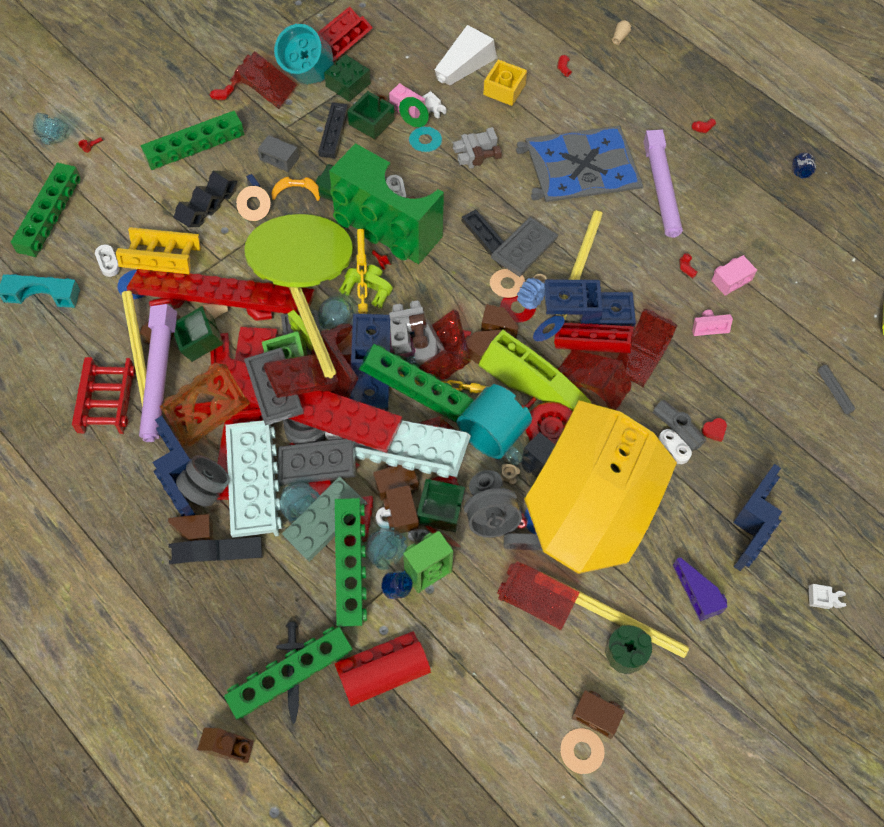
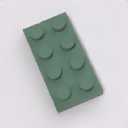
[282,476,368,562]

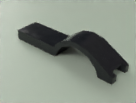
[169,537,263,565]

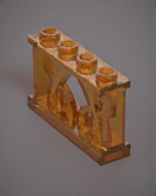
[159,363,250,446]

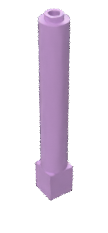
[643,130,683,238]
[139,304,177,442]

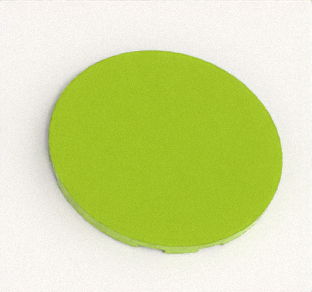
[245,214,353,287]

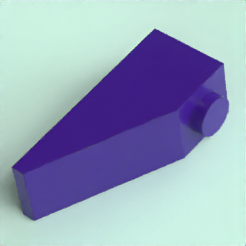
[673,557,727,621]

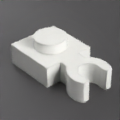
[422,92,446,118]
[809,584,846,609]

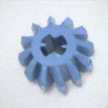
[517,278,545,310]

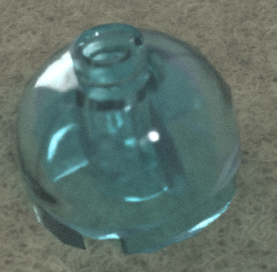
[33,113,69,145]
[318,296,354,334]
[279,482,320,523]
[366,528,407,570]

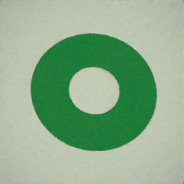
[399,97,429,127]

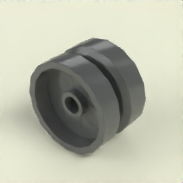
[283,419,325,444]
[176,455,230,507]

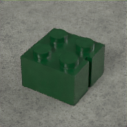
[324,54,371,102]
[347,91,395,140]
[173,306,223,362]
[417,479,465,533]

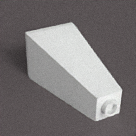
[435,25,497,85]

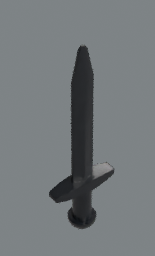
[276,620,305,724]

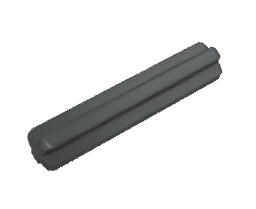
[818,365,855,414]

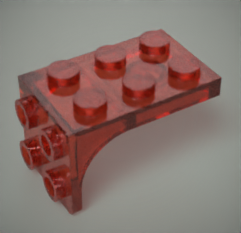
[230,51,297,109]
[419,309,471,379]
[611,309,677,388]
[311,323,358,398]
[558,350,631,410]
[264,354,338,398]
[497,561,580,630]

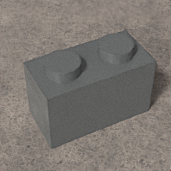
[258,135,299,172]

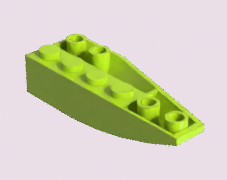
[479,330,591,411]

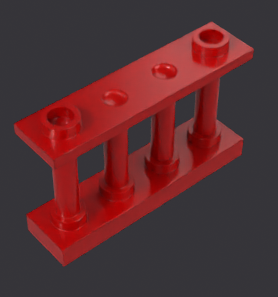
[72,357,136,434]

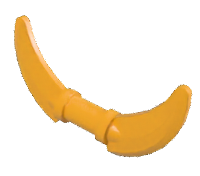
[272,177,320,201]

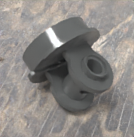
[464,470,522,538]

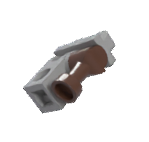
[453,127,502,169]
[389,300,428,355]

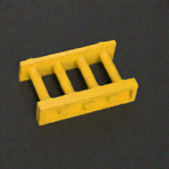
[116,227,201,274]

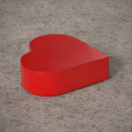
[702,418,727,442]

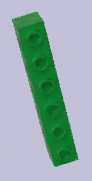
[140,110,244,170]
[11,162,81,258]
[359,344,474,423]
[334,498,367,627]
[224,627,352,720]

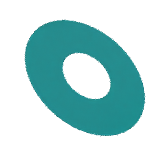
[409,127,442,152]

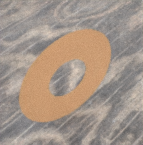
[237,186,270,221]
[490,269,525,298]
[560,728,604,774]

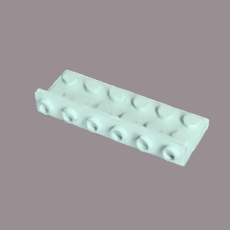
[226,420,282,538]
[355,421,471,478]

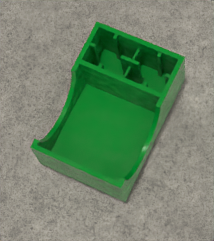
[329,143,444,265]

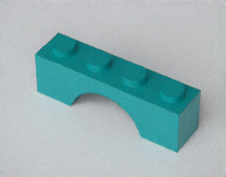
[0,274,80,308]

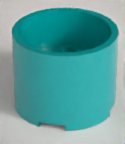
[274,24,334,85]
[457,384,532,459]

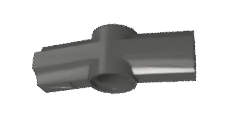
[652,400,706,451]

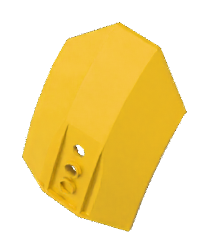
[524,400,677,574]

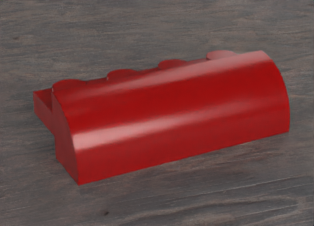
[317,6,373,62]
[554,323,634,354]
[334,631,431,706]

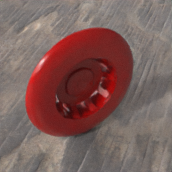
[526,402,573,445]

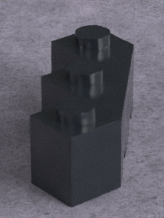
[173,171,238,227]

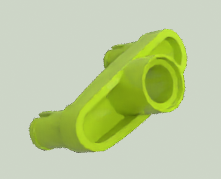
[339,265,393,309]

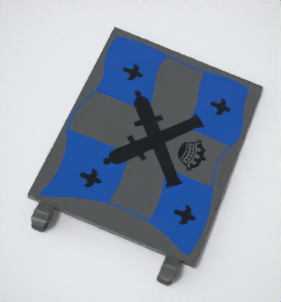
[516,126,643,202]

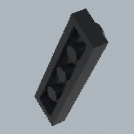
[318,102,348,159]
[462,209,504,268]

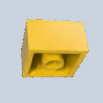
[483,60,527,106]

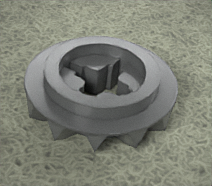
[408,529,434,543]

